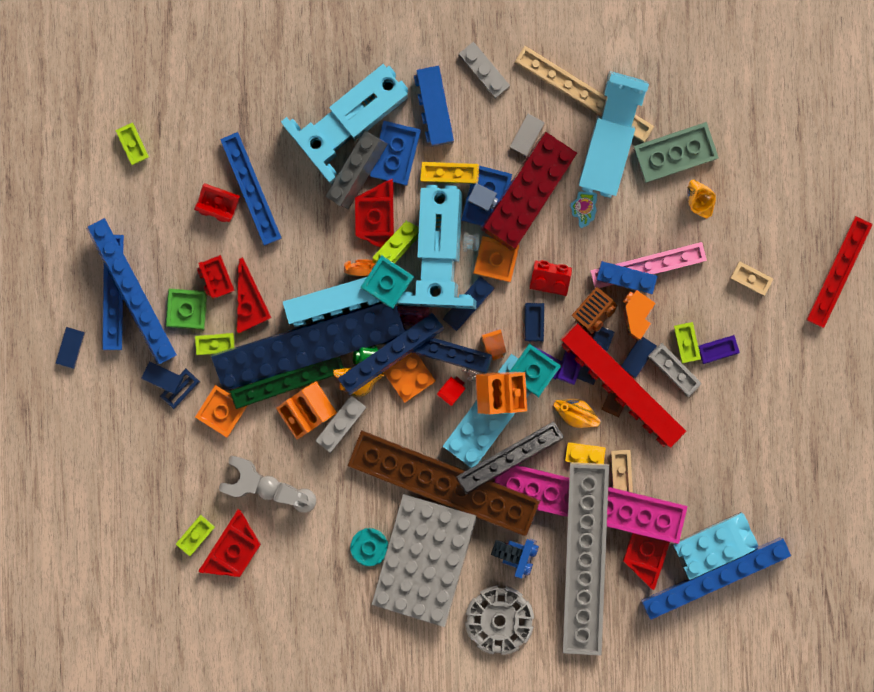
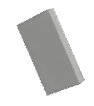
[510,114,545,156]

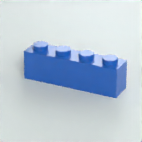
[414,65,454,147]

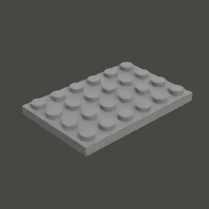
[372,494,477,627]

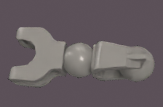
[219,456,316,513]

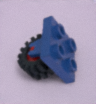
[491,539,539,579]

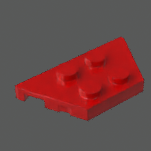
[355,179,394,247]
[198,509,261,577]
[623,533,670,590]

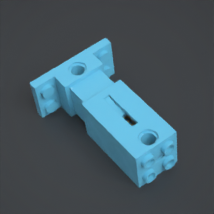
[281,64,408,185]
[578,71,649,198]
[397,185,477,309]

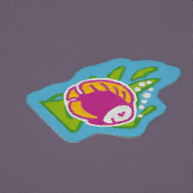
[570,192,597,228]

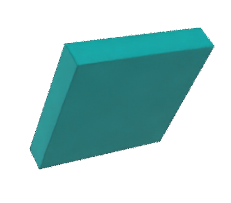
[360,255,414,309]
[509,344,561,398]

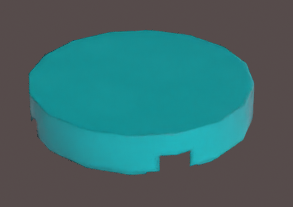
[350,528,388,566]

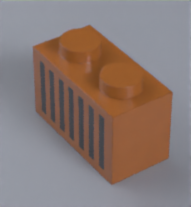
[571,287,617,334]

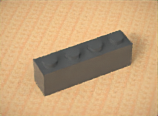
[325,131,388,209]

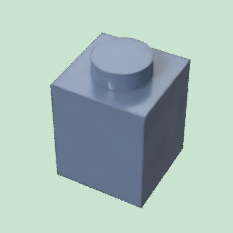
[467,183,498,212]

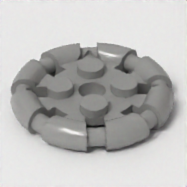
[465,586,534,655]

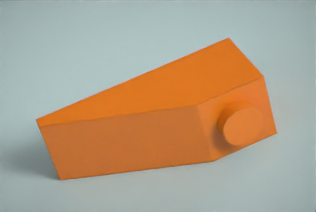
[481,329,506,360]

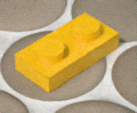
[565,442,606,464]

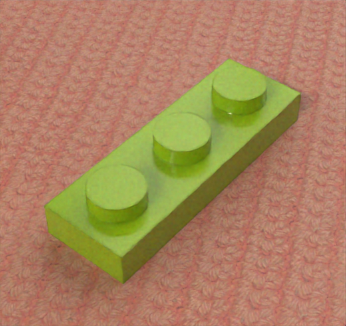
[372,220,419,264]

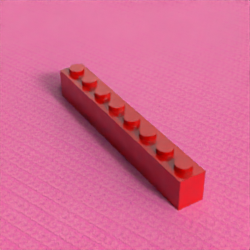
[559,323,687,448]

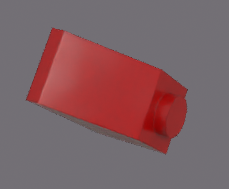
[437,376,466,406]

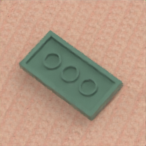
[634,122,719,183]

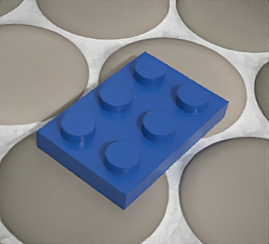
[370,121,421,186]
[461,166,512,226]

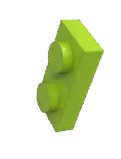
[115,122,150,166]
[673,322,701,363]
[195,333,235,355]
[176,515,215,556]

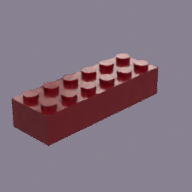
[480,132,577,251]

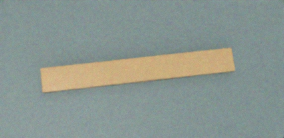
[514,46,654,143]

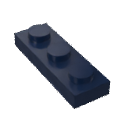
[443,276,495,332]

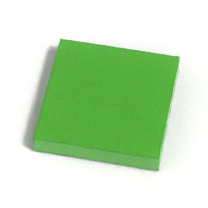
[166,289,207,330]

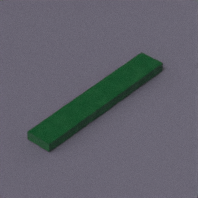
[230,356,344,409]

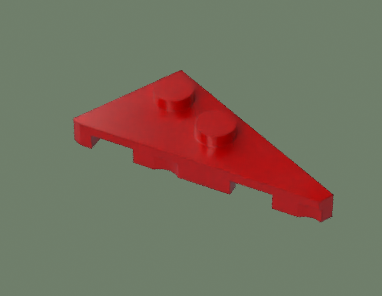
[237,257,272,334]

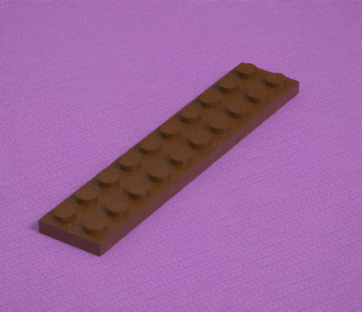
[348,430,541,536]

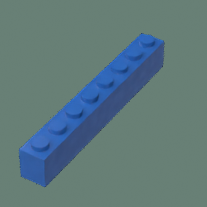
[86,218,177,364]
[641,537,791,620]

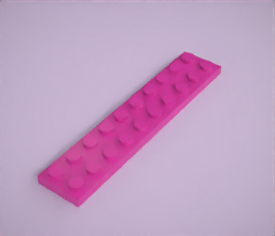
[495,465,688,544]

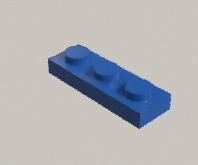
[596,261,657,294]

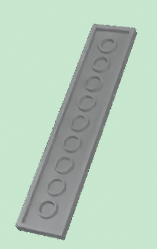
[563,462,609,655]

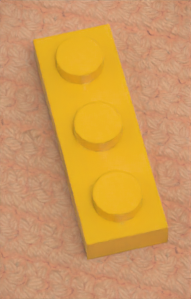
[420,162,479,184]

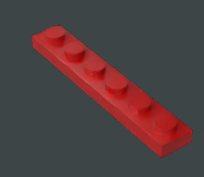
[806,216,873,328]

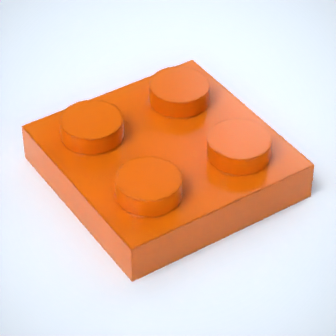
[473,236,520,283]
[384,352,436,403]
[195,385,247,438]

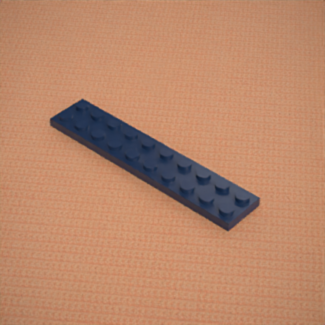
[211,302,405,391]

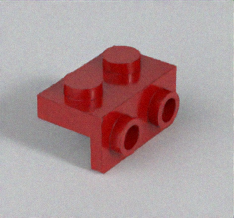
[194,183,240,222]
[197,255,235,299]
[529,260,572,296]

